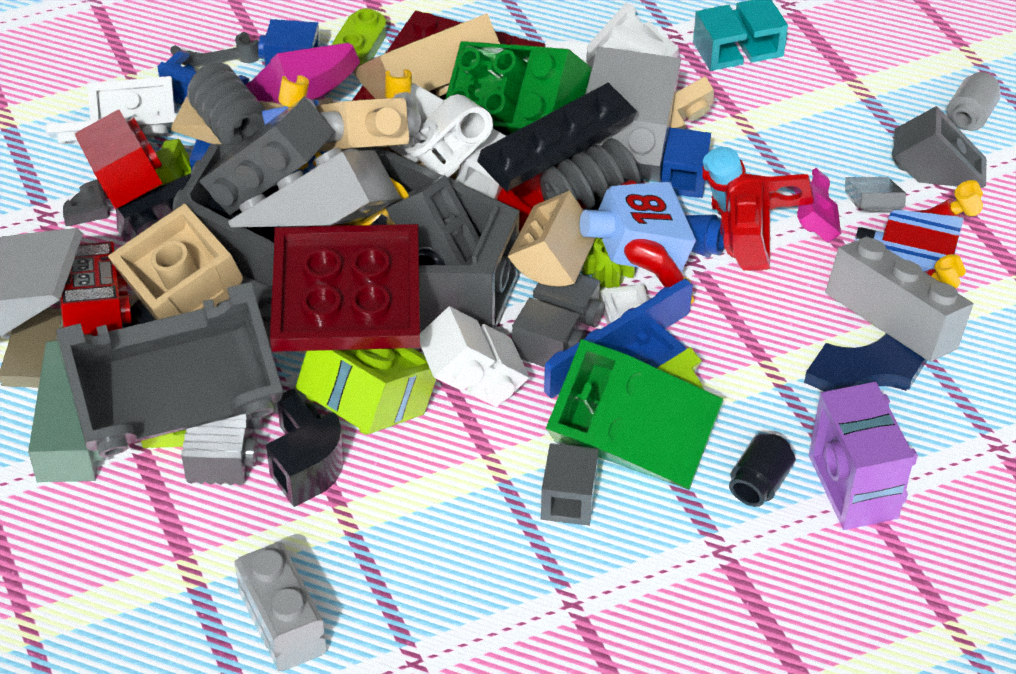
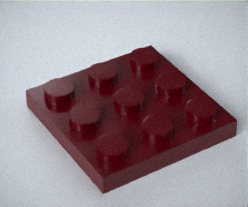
[270,224,420,352]

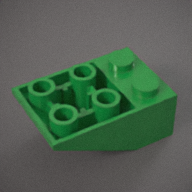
[445,41,592,136]
[545,339,724,490]

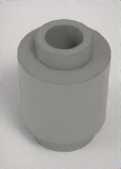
[947,72,1001,131]

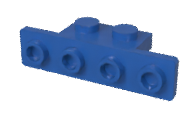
[544,279,693,398]

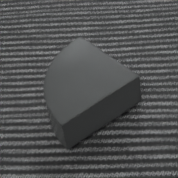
[63,179,109,227]

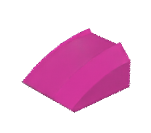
[246,43,360,104]

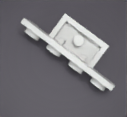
[45,76,178,144]

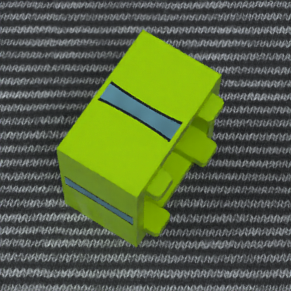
[295,348,436,435]

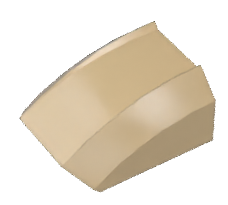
[107,204,243,320]

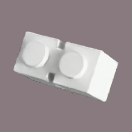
[420,306,530,407]

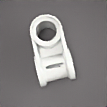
[404,94,493,178]

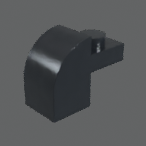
[266,389,344,507]

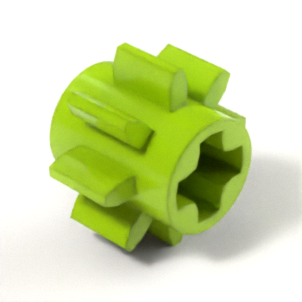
[582,238,635,288]

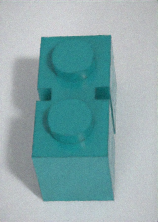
[693,0,788,71]

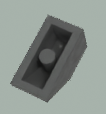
[892,106,987,189]

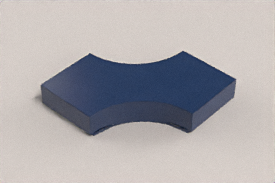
[804,333,928,392]

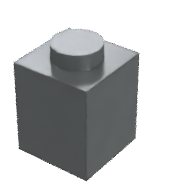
[541,443,599,526]

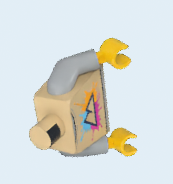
[278,69,421,152]

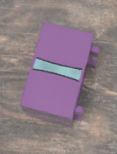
[808,382,918,531]

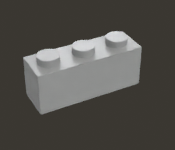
[825,237,974,362]

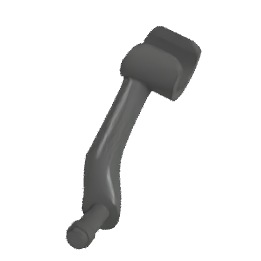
[170,32,259,66]

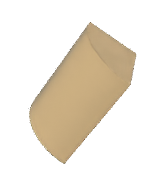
[508,190,595,286]

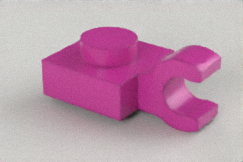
[794,168,841,243]

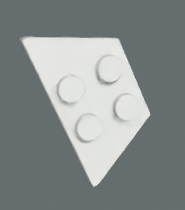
[585,2,679,94]

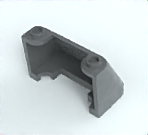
[56,282,283,457]

